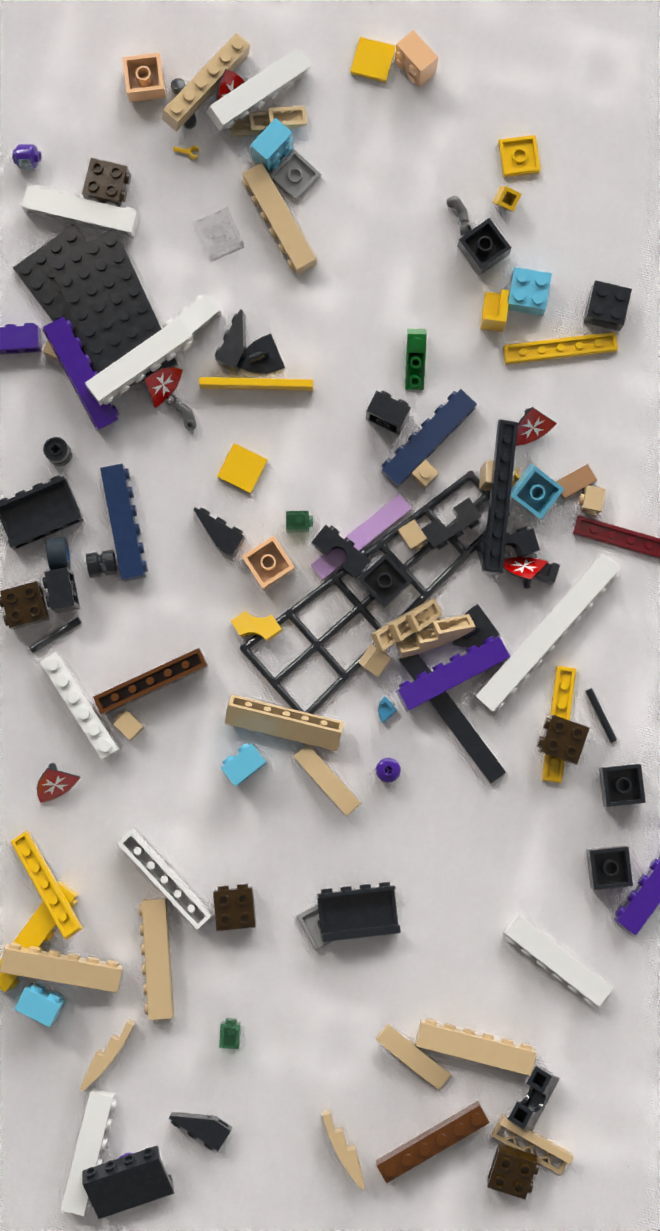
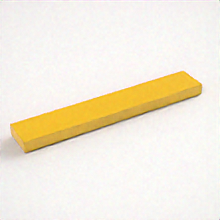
[503,332,618,365]
[199,377,313,391]
[542,666,576,783]
[11,831,83,940]

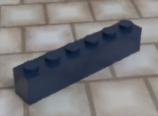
[381,389,477,489]
[100,463,148,582]

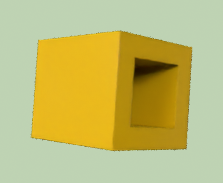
[492,186,522,212]

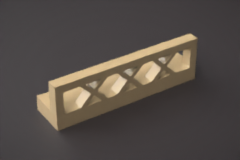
[491,1114,574,1175]

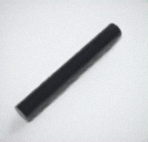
[29,617,82,653]
[585,688,617,743]

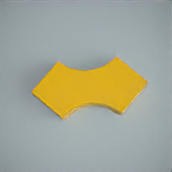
[231,611,283,642]

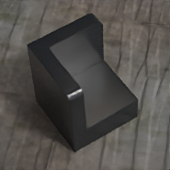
[533,563,560,585]

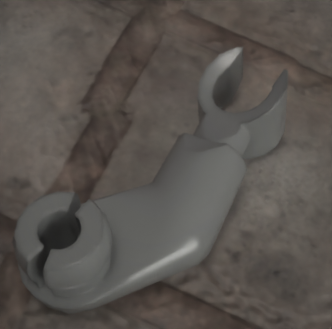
[446,196,472,236]
[165,395,197,431]

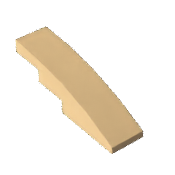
[230,106,307,137]
[370,598,442,652]
[396,614,476,658]
[293,745,361,817]
[80,1019,136,1091]
[376,1024,451,1090]
[322,1110,365,1190]

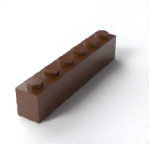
[93,648,209,715]
[376,1101,490,1184]

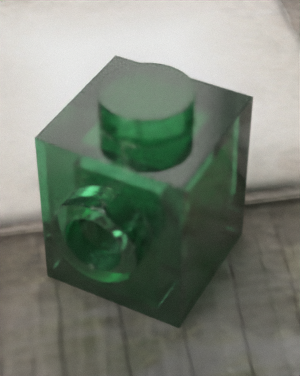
[286,511,313,533]
[219,1018,241,1049]

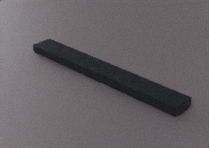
[482,419,518,574]
[399,654,506,784]

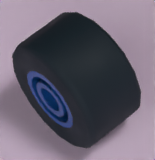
[46,537,70,571]

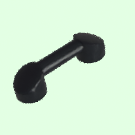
[171,78,197,129]

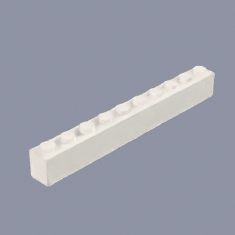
[474,553,620,712]

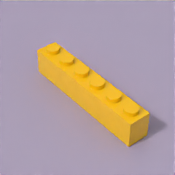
[0,881,79,992]

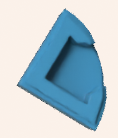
[378,696,398,723]

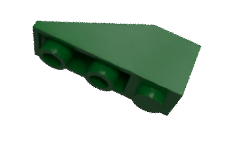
[405,329,427,390]

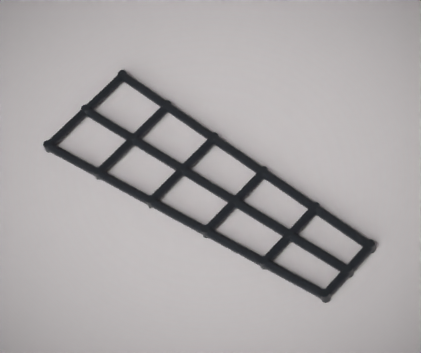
[240,471,510,714]

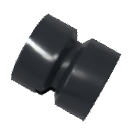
[43,437,72,466]
[86,549,117,578]

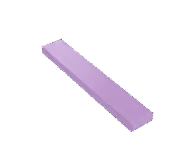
[311,494,412,580]

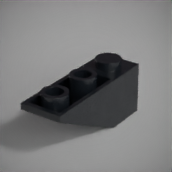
[215,309,246,373]
[193,507,245,558]
[169,1112,232,1151]

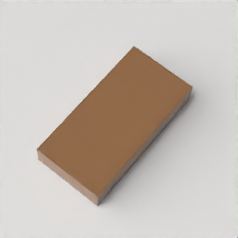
[556,464,597,500]

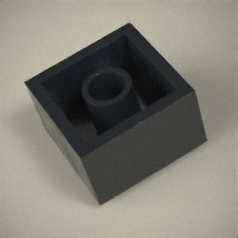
[457,218,512,276]
[584,280,632,331]
[366,390,411,435]
[357,554,412,610]
[42,567,80,613]
[599,764,646,807]
[586,845,633,890]

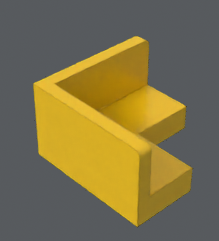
[480,289,509,332]

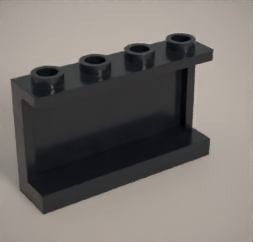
[0,475,84,550]
[316,882,401,942]
[82,1145,174,1219]

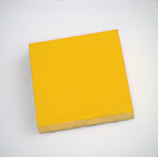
[350,37,396,83]
[498,135,541,178]
[217,443,268,494]

